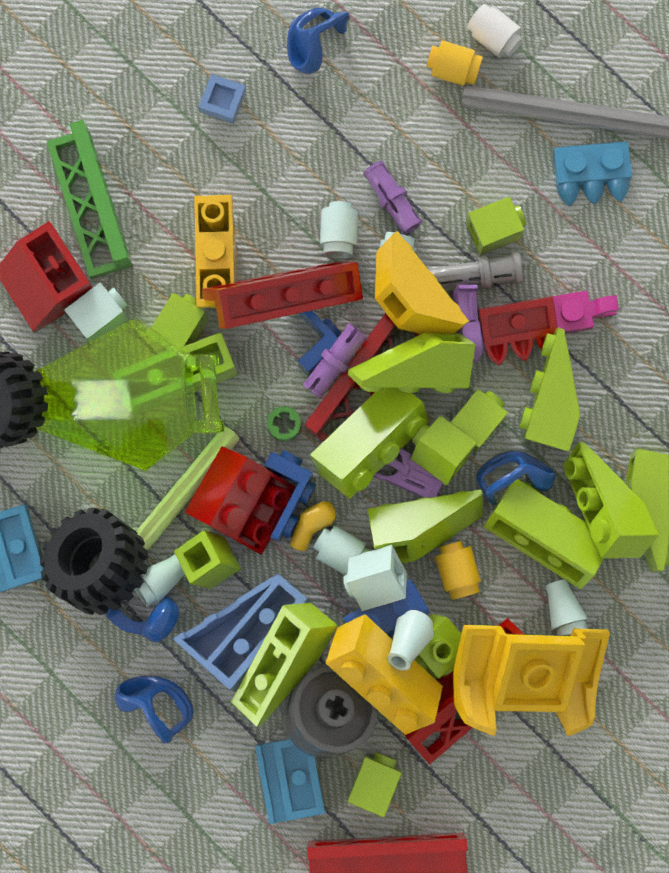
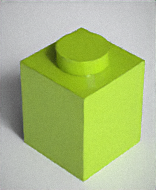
[465,196,527,256]
[149,293,209,350]
[450,389,508,452]
[410,416,477,485]
[174,530,241,589]
[347,751,402,817]

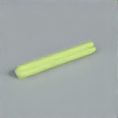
[136,426,239,550]

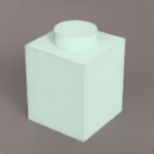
[65,282,129,346]
[344,545,407,611]

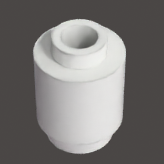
[467,4,523,58]

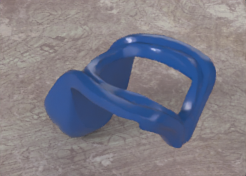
[287,8,350,74]
[477,451,556,506]
[106,594,179,643]
[114,676,193,744]

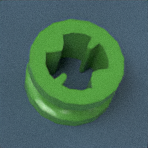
[267,406,302,442]

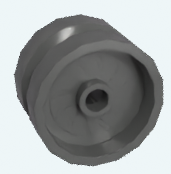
[282,666,378,759]

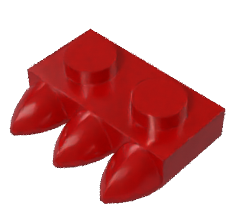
[477,296,558,366]

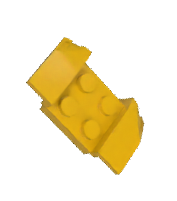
[453,625,610,737]

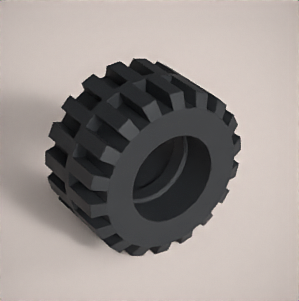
[0,351,48,448]
[40,508,149,615]

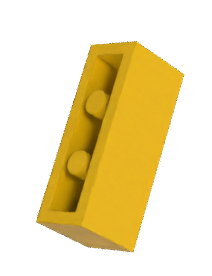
[326,614,443,735]

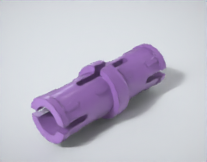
[363,161,423,235]
[303,323,368,399]

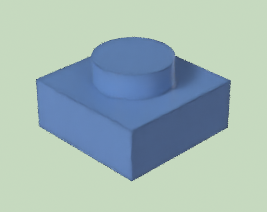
[198,74,246,124]

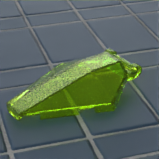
[34,318,224,471]

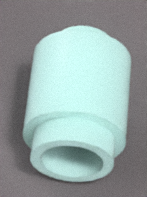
[320,201,358,259]
[313,526,371,575]

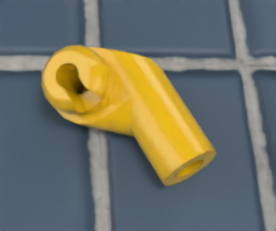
[290,501,336,551]

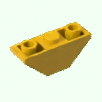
[194,195,237,308]
[375,231,469,334]

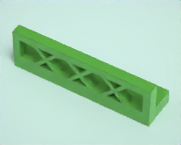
[47,119,133,280]

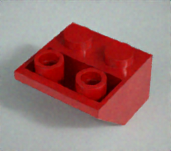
[0,221,93,333]
[185,446,296,555]

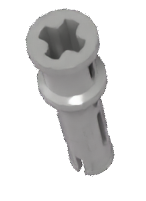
[428,250,523,289]

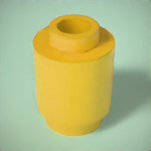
[426,40,483,86]
[434,541,481,600]

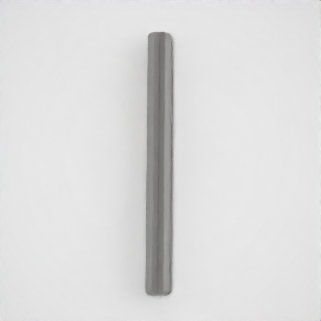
[461,85,669,139]

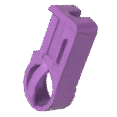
[450,285,484,363]
[374,449,443,498]

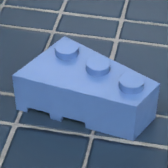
[173,574,314,692]

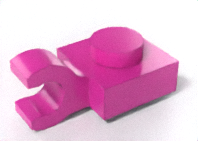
[551,290,619,334]

